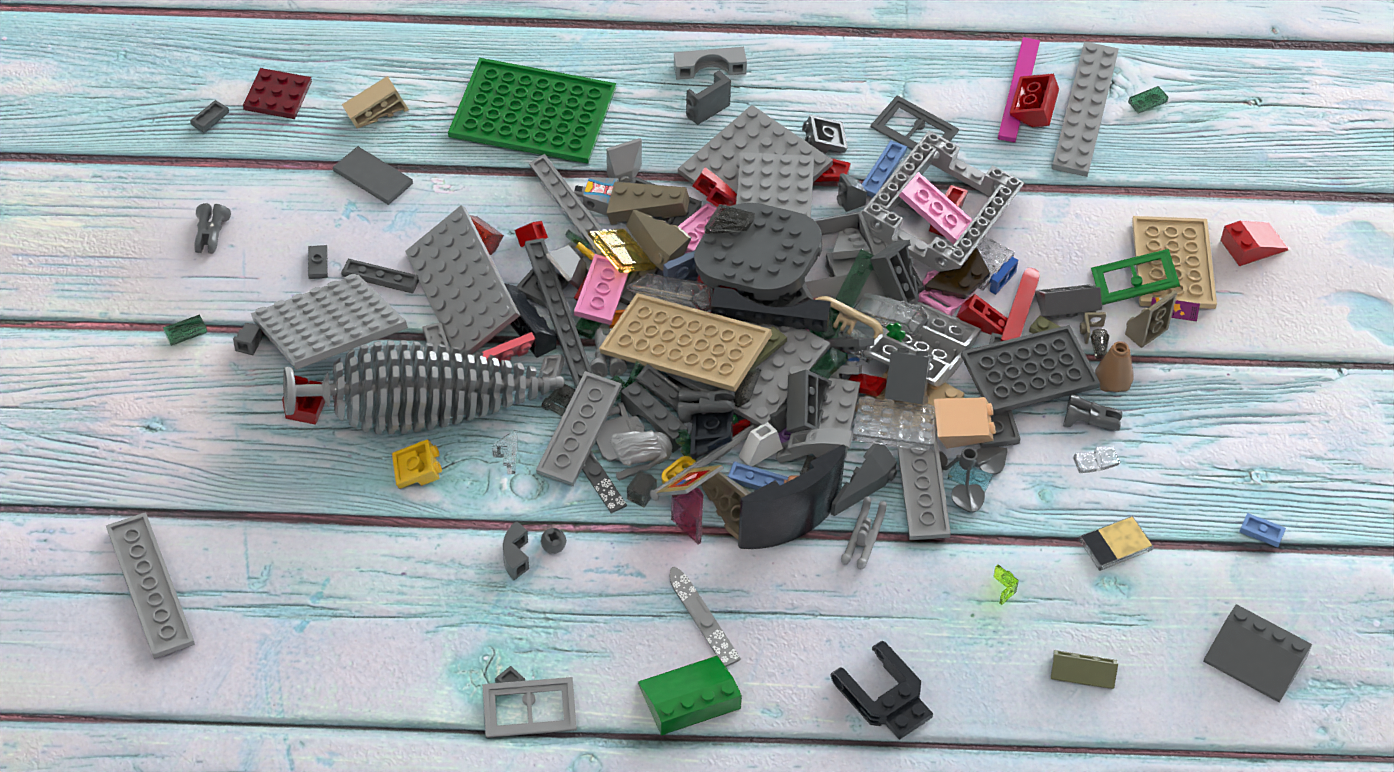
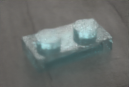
[947,461,993,494]

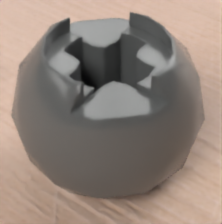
[540,528,567,554]

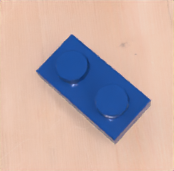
[989,256,1019,295]

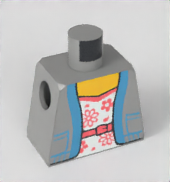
[574,177,619,216]

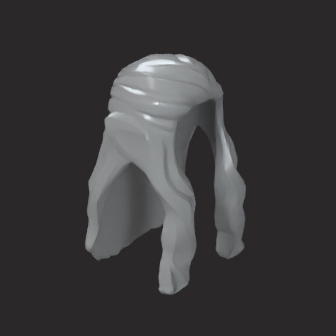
[605,430,672,481]

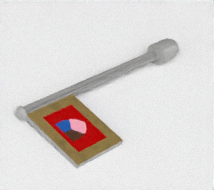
[650,402,787,501]

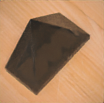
[733,368,761,408]

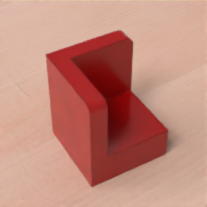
[515,220,548,247]

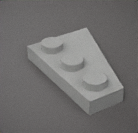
[833,228,870,260]

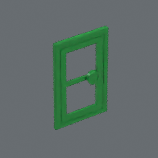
[1091,249,1180,305]

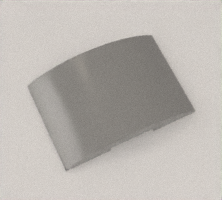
[864,301,981,386]

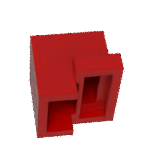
[282,375,325,425]

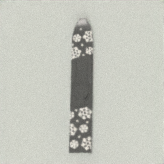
[582,451,627,513]

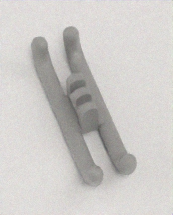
[841,496,887,569]

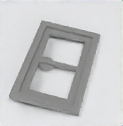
[482,677,577,738]

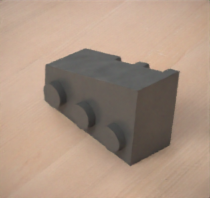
[870,240,919,310]
[787,369,832,433]

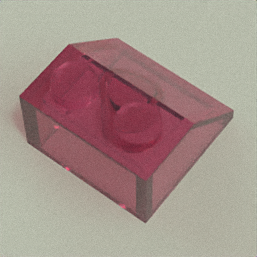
[671,488,704,545]

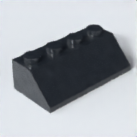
[504,283,558,358]

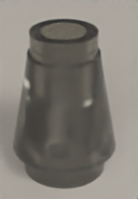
[1090,329,1110,359]

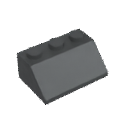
[1035,284,1102,319]

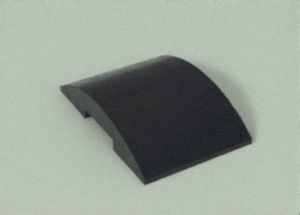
[738,444,846,549]

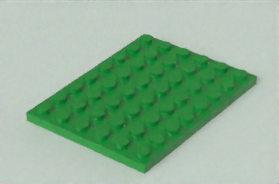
[448,57,616,164]

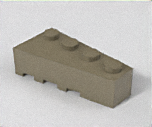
[607,182,690,225]

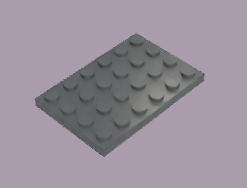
[961,325,1100,414]

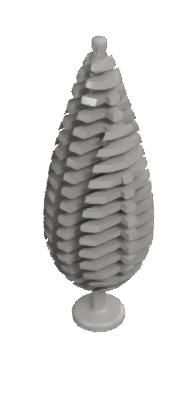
[283,341,564,434]

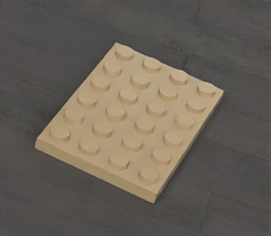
[1132,216,1217,309]

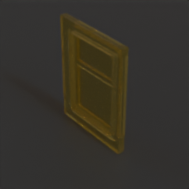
[588,228,656,273]

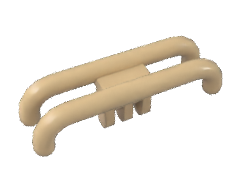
[815,296,883,340]

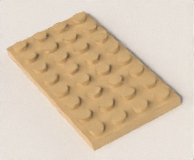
[599,293,772,392]

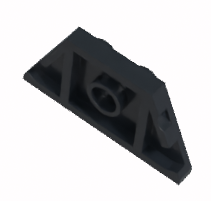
[690,401,734,459]

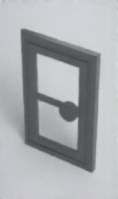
[870,95,959,150]

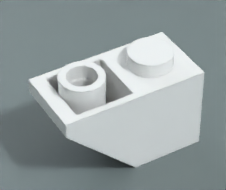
[739,422,783,466]

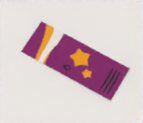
[1151,297,1200,322]

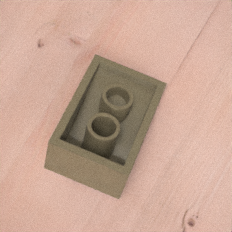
[1125,290,1178,348]

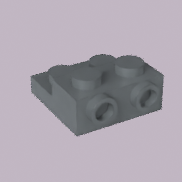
[802,115,848,154]

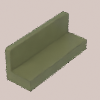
[1051,650,1118,689]

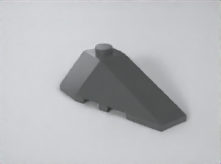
[831,438,897,516]

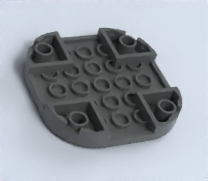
[694,203,822,300]

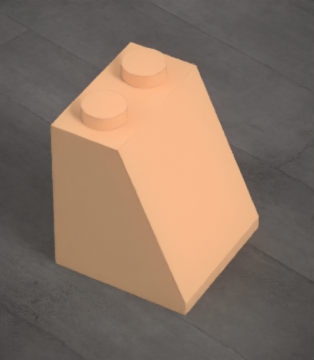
[934,397,996,449]

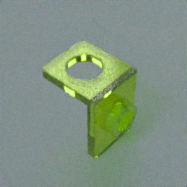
[993,564,1019,605]

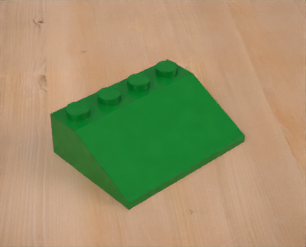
[638,656,742,736]

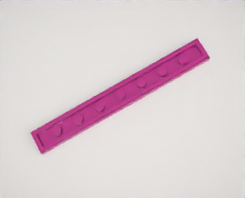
[998,37,1040,143]

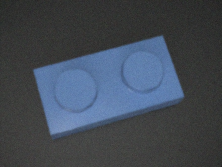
[1239,513,1286,547]

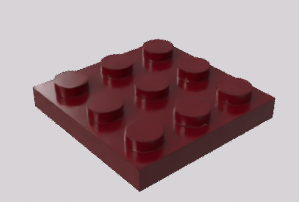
[243,68,312,119]

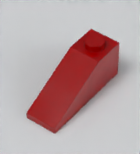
[956,294,1008,335]

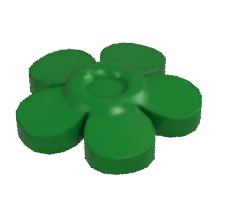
[886,323,905,342]

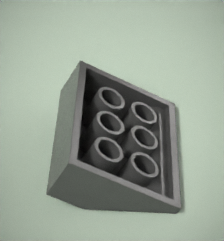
[1203,604,1312,703]

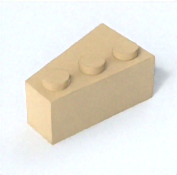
[342,76,409,128]

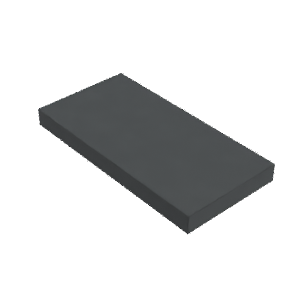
[333,146,413,205]

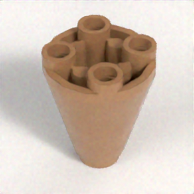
[1095,341,1134,392]

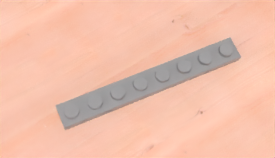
[529,154,616,256]

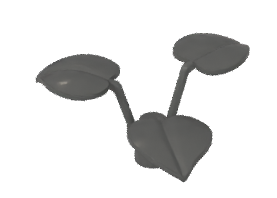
[939,447,1007,513]

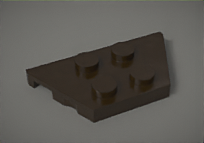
[925,247,990,299]

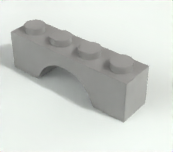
[674,46,747,80]

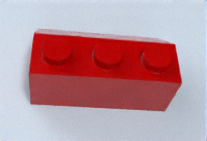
[1010,73,1059,127]

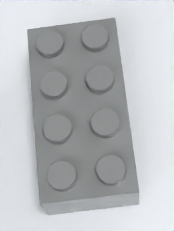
[819,376,860,458]

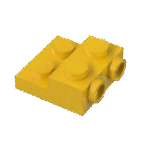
[392,439,442,489]

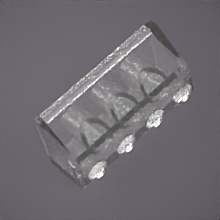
[627,273,713,312]

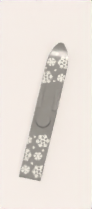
[669,567,741,667]

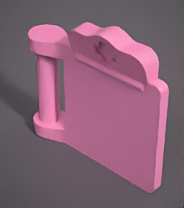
[918,270,976,316]

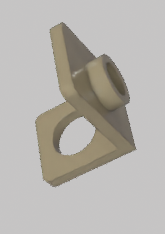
[1080,312,1106,344]

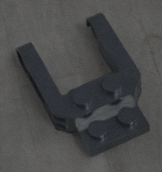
[830,641,933,740]

